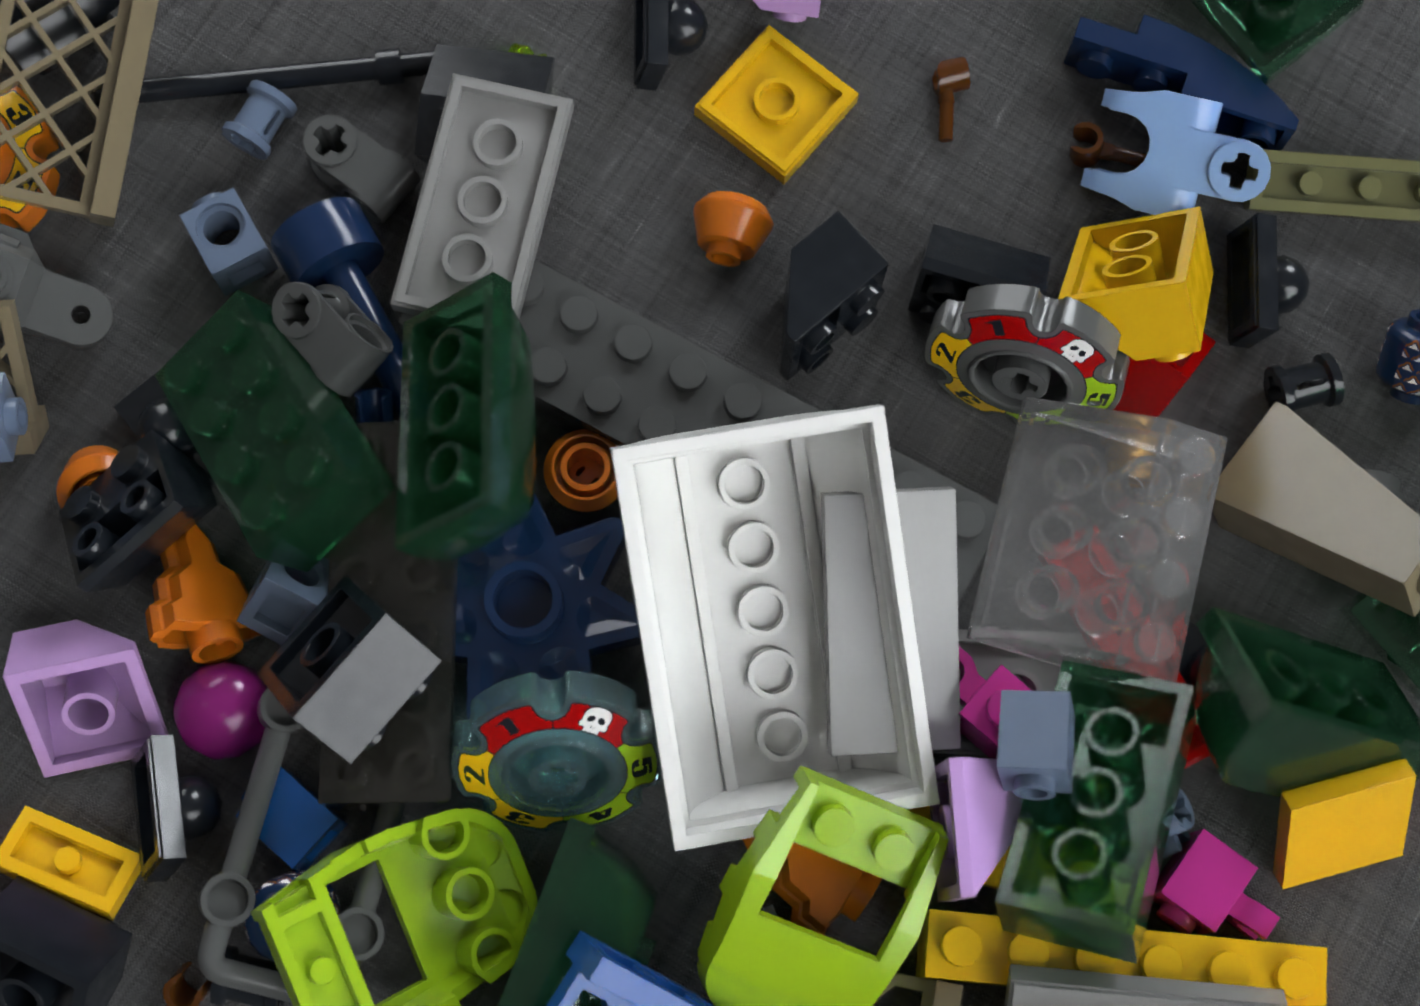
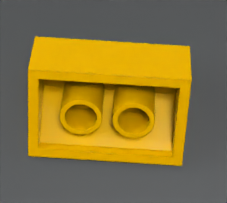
[1058,206,1214,362]

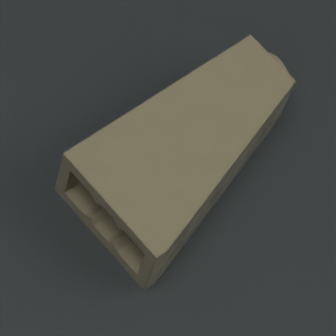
[1205,402,1420,617]

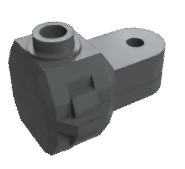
[0,223,113,351]

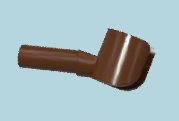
[932,57,971,142]
[1069,122,1147,168]
[163,961,212,1006]

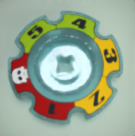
[451,671,662,831]

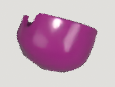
[173,660,267,760]

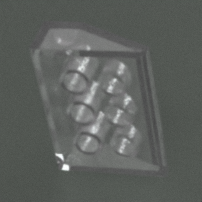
[966,397,1228,692]

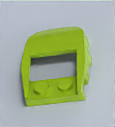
[697,765,949,1006]
[250,808,538,1006]

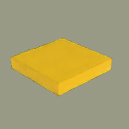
[694,25,859,185]
[1273,758,1417,889]

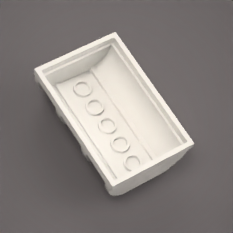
[610,404,940,851]

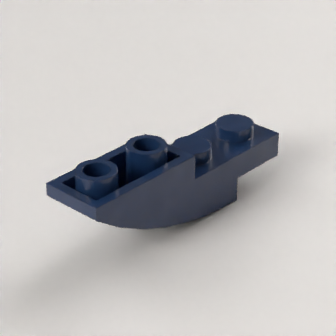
[1063,14,1299,151]

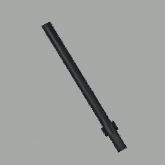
[94,48,434,107]

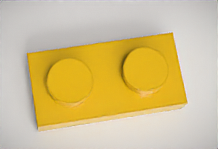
[0,805,141,921]

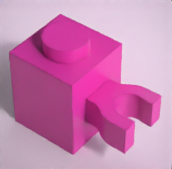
[959,646,1032,759]
[1150,828,1280,940]

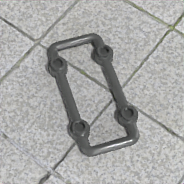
[197,680,437,1003]

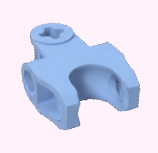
[1080,88,1271,215]

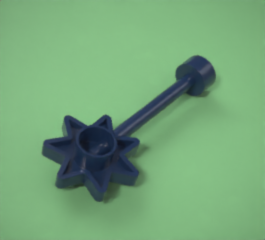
[271,197,641,730]

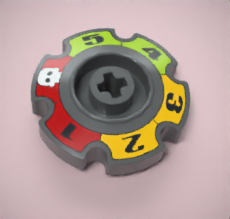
[925,284,1130,428]

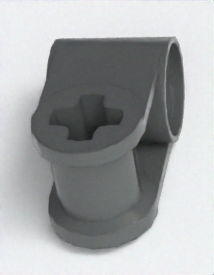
[303,115,421,226]
[271,282,394,397]

